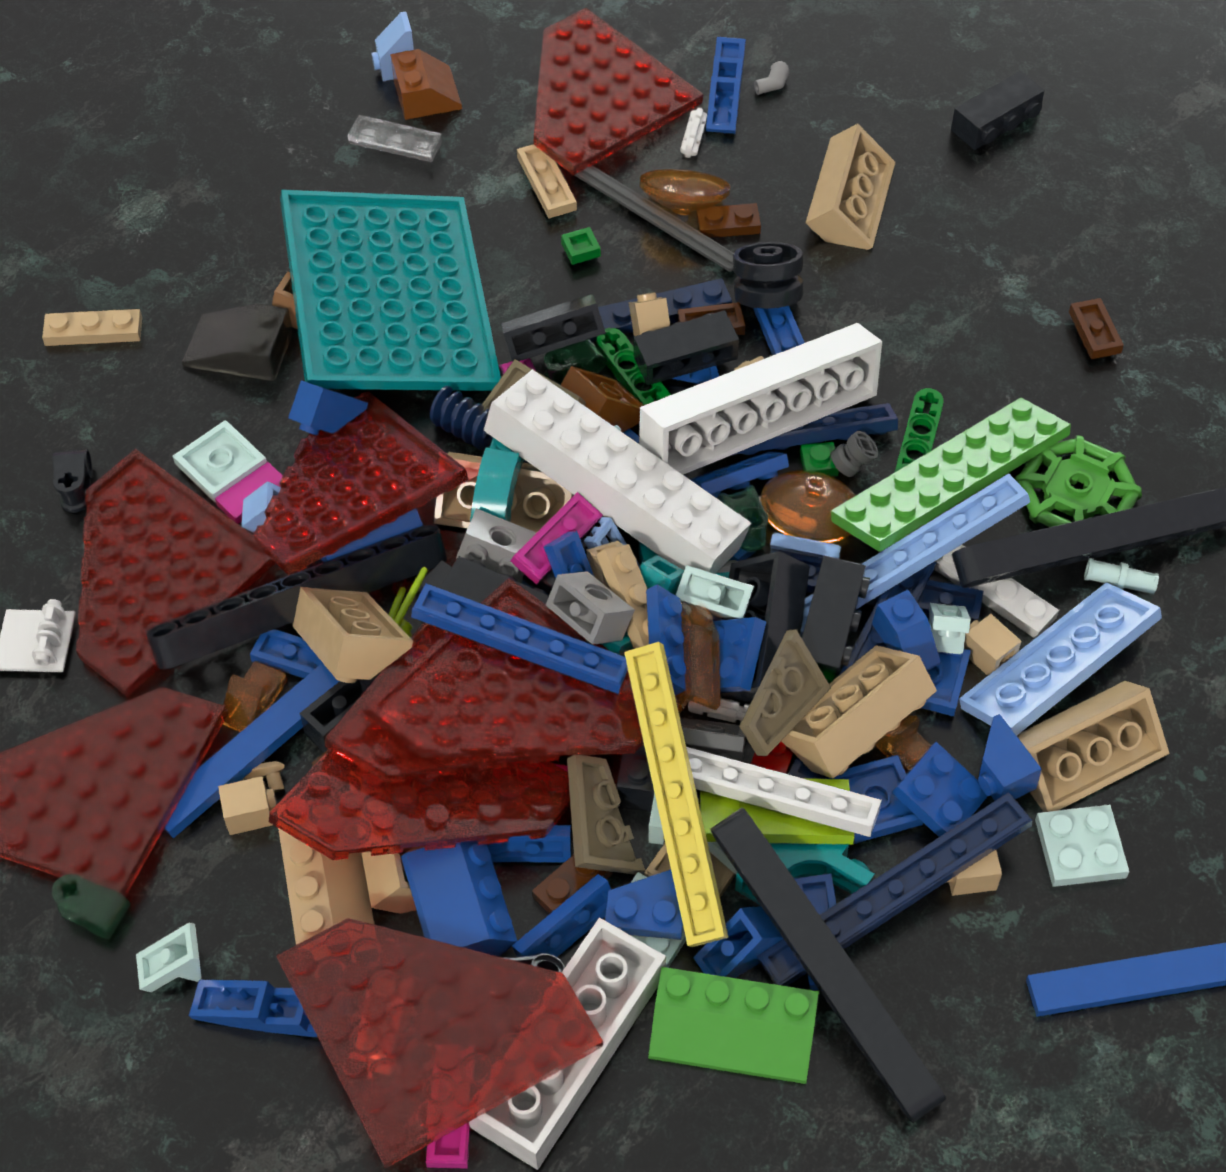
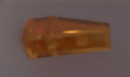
[681,602,720,710]

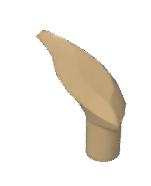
[243,761,285,793]

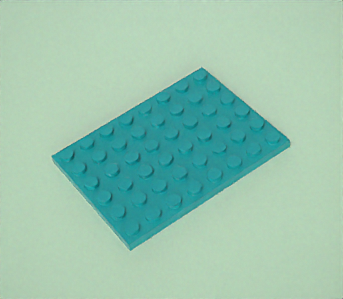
[280,190,501,391]

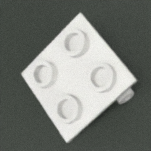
[0,599,76,672]

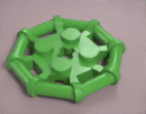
[1014,435,1142,527]

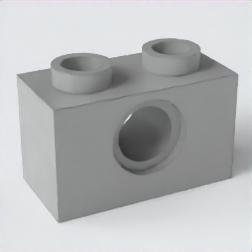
[456,508,536,583]
[546,571,635,645]

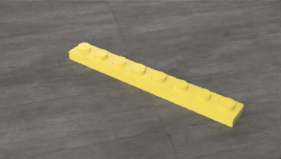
[624,642,729,947]

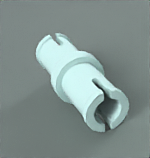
[1084,558,1159,595]

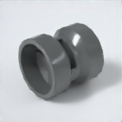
[831,431,878,477]

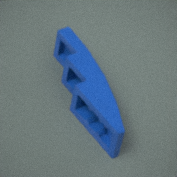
[706,37,746,134]
[189,980,357,1039]

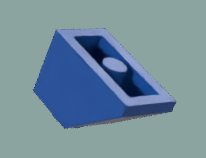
[288,380,368,435]
[872,590,941,671]
[978,714,1042,801]
[693,906,783,978]

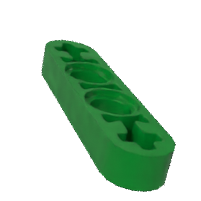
[597,328,671,405]
[895,388,944,472]

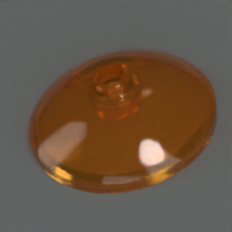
[639,169,731,215]
[760,470,856,543]

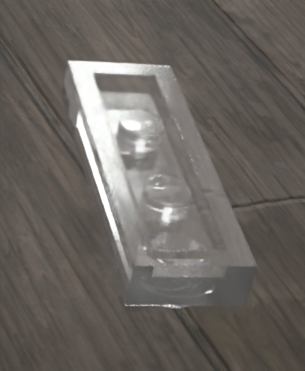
[348,115,442,162]

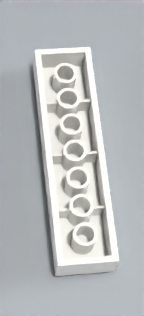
[639,323,882,475]
[484,370,751,574]

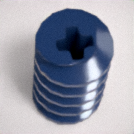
[430,386,493,450]

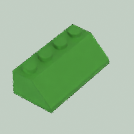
[649,967,819,1084]

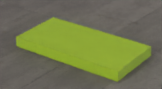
[699,778,855,845]

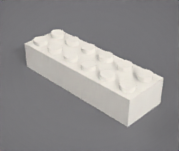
[467,917,666,1170]

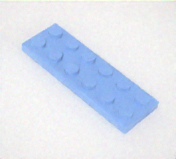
[959,582,1162,736]

